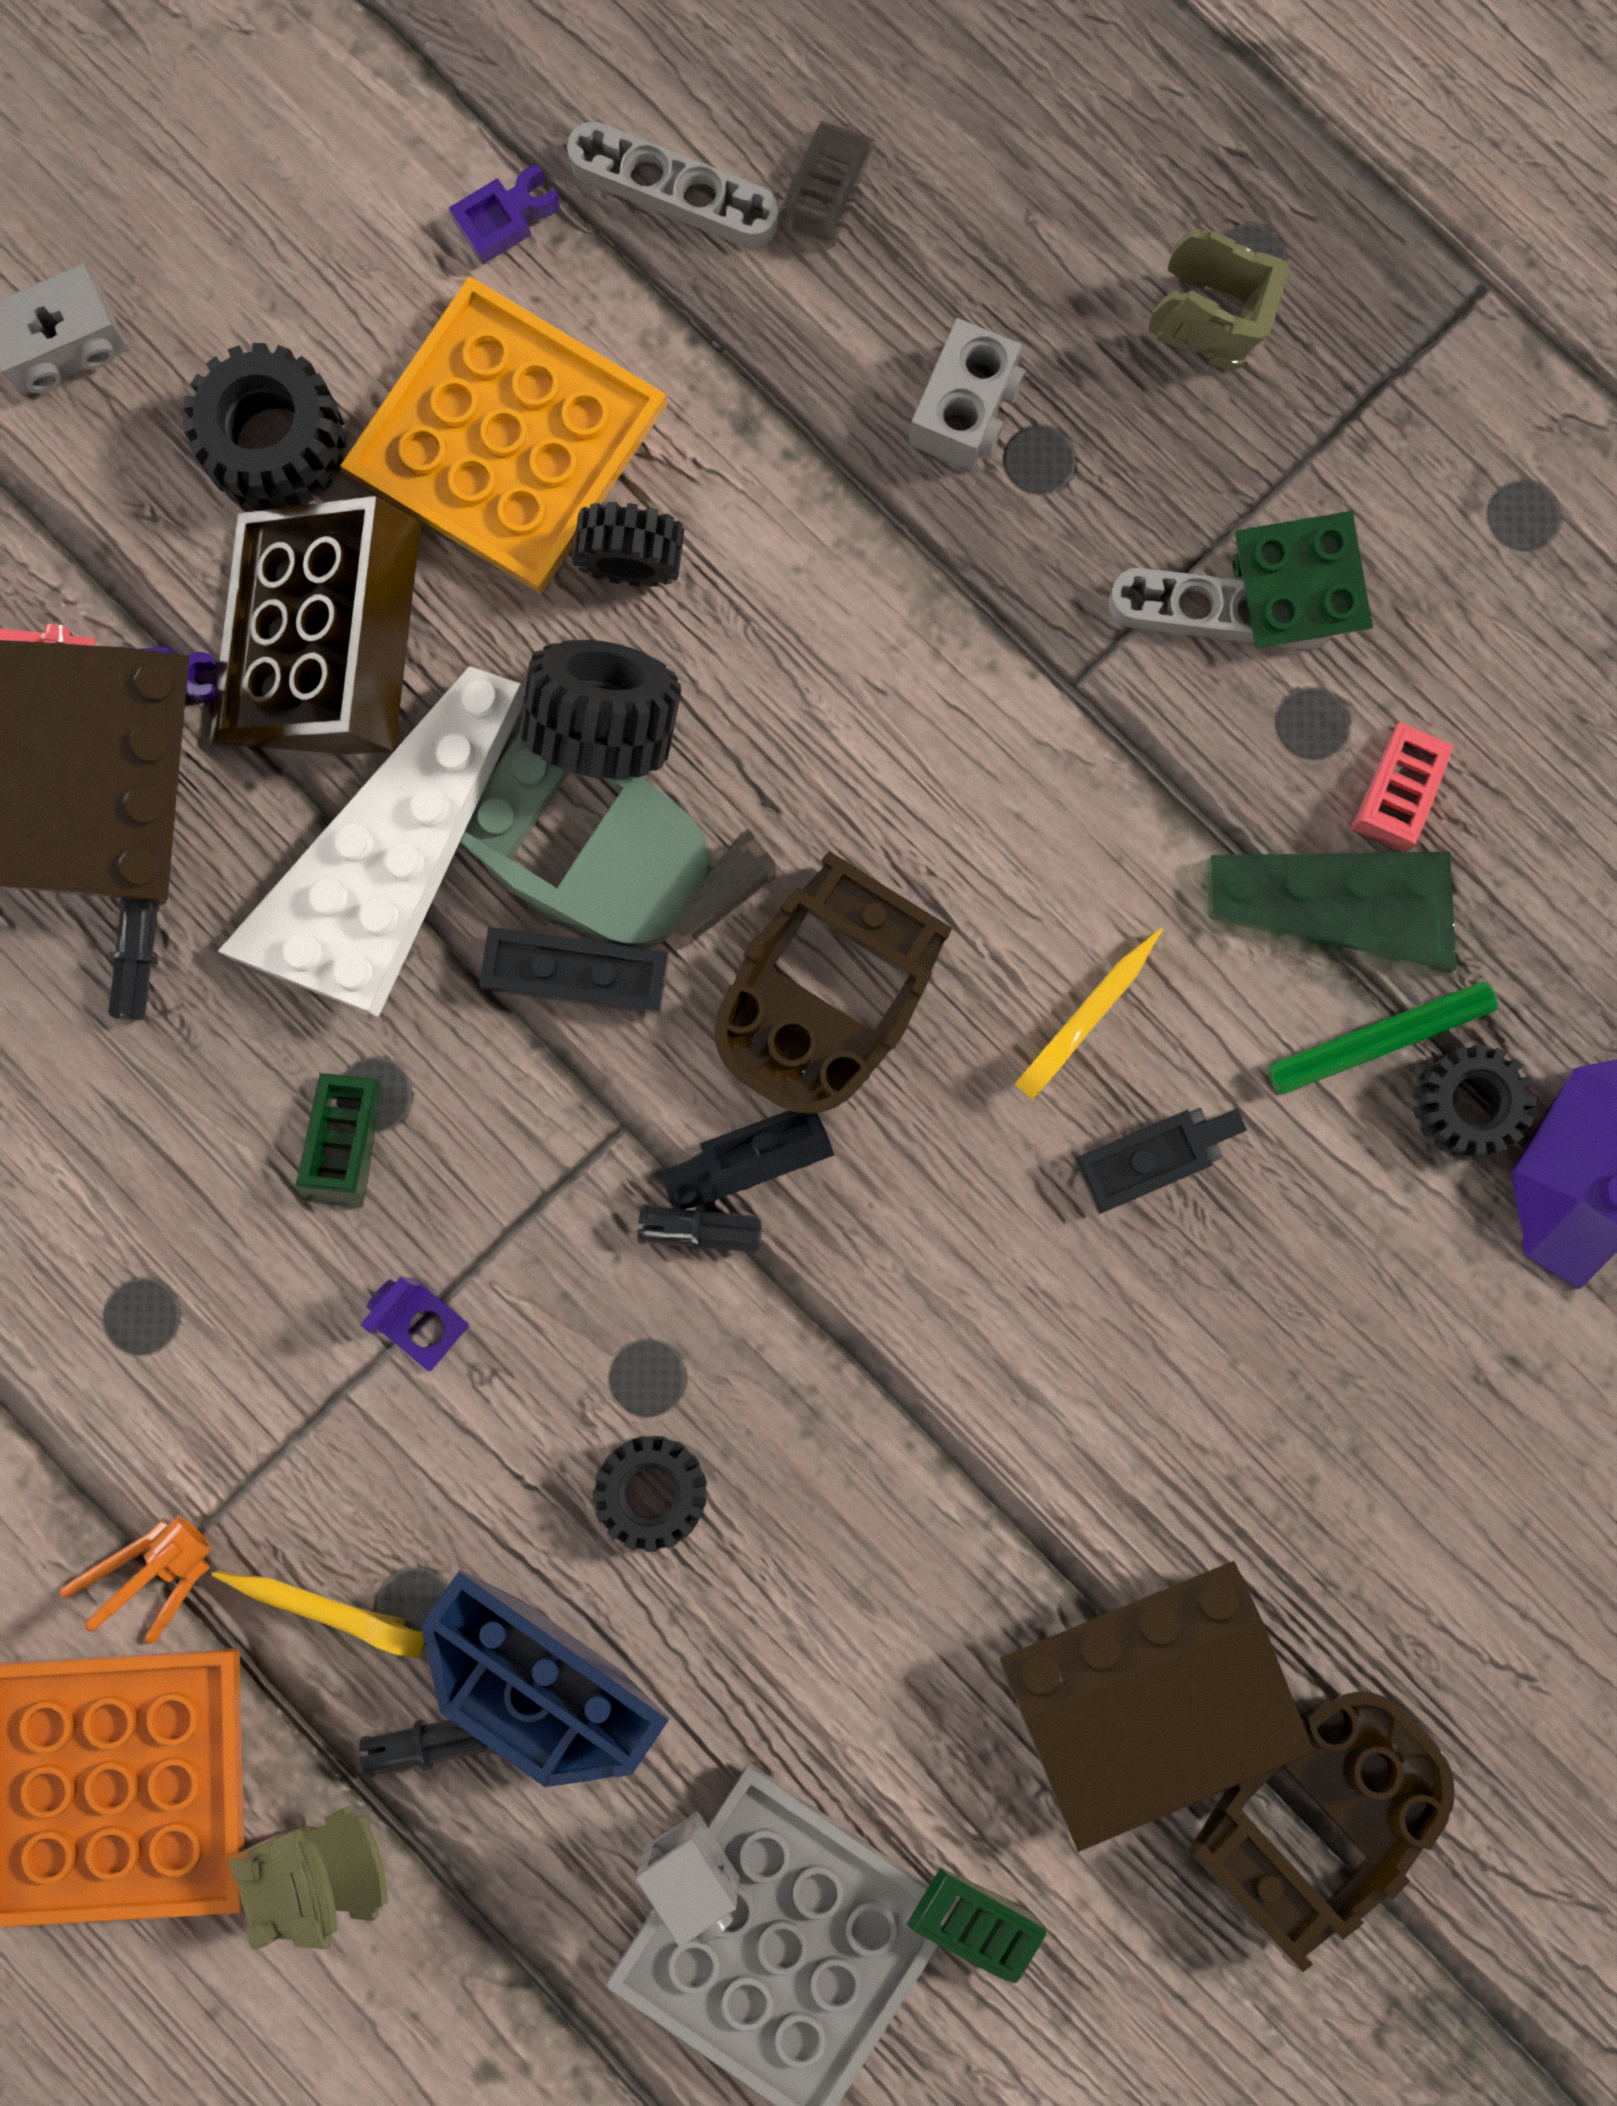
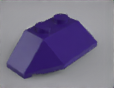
[1511,1059,1617,1289]

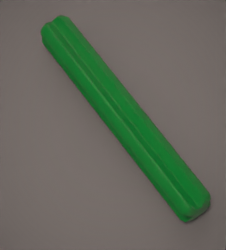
[1268,982,1498,1095]

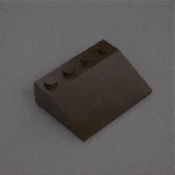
[210,496,421,754]
[0,640,189,903]
[1000,1561,1314,1853]

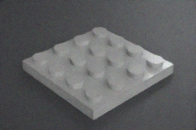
[605,1762,956,2106]

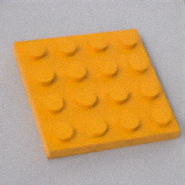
[340,276,668,595]

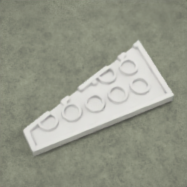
[218,666,525,1017]

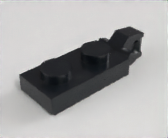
[1073,1107,1247,1215]
[661,1110,834,1209]

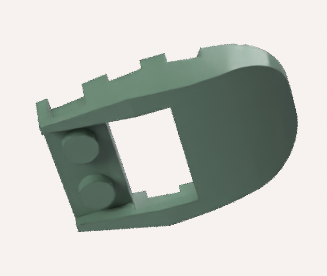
[458,731,711,949]

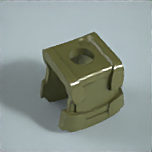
[1149,229,1289,370]
[228,1807,388,1949]

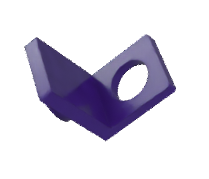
[360,1276,469,1371]

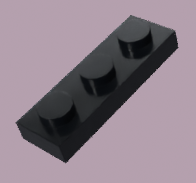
[479,927,669,1015]

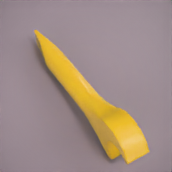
[1014,928,1163,1100]
[211,1570,425,1658]

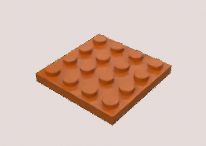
[0,1648,245,1927]

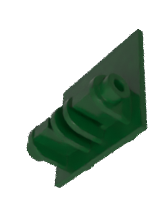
[1231,510,1373,649]

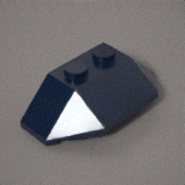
[421,1570,670,1787]

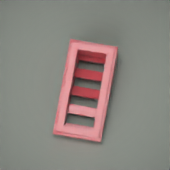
[1350,721,1454,854]

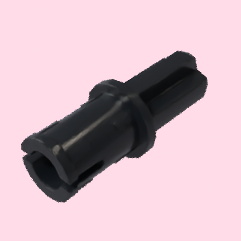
[108,898,160,1021]
[638,1204,762,1253]
[359,1719,487,1778]

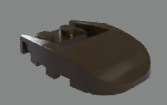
[714,851,952,1113]
[1187,1692,1455,1972]

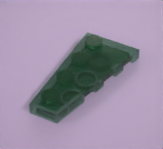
[1207,851,1456,973]

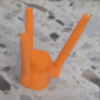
[60,1515,213,1644]

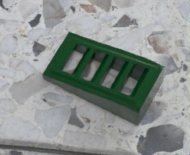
[295,1073,381,1208]
[906,1868,1046,1984]

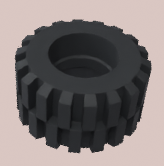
[182,343,347,511]
[519,640,681,780]

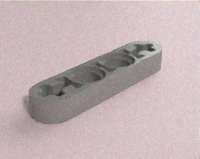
[567,121,779,248]
[1108,568,1332,650]

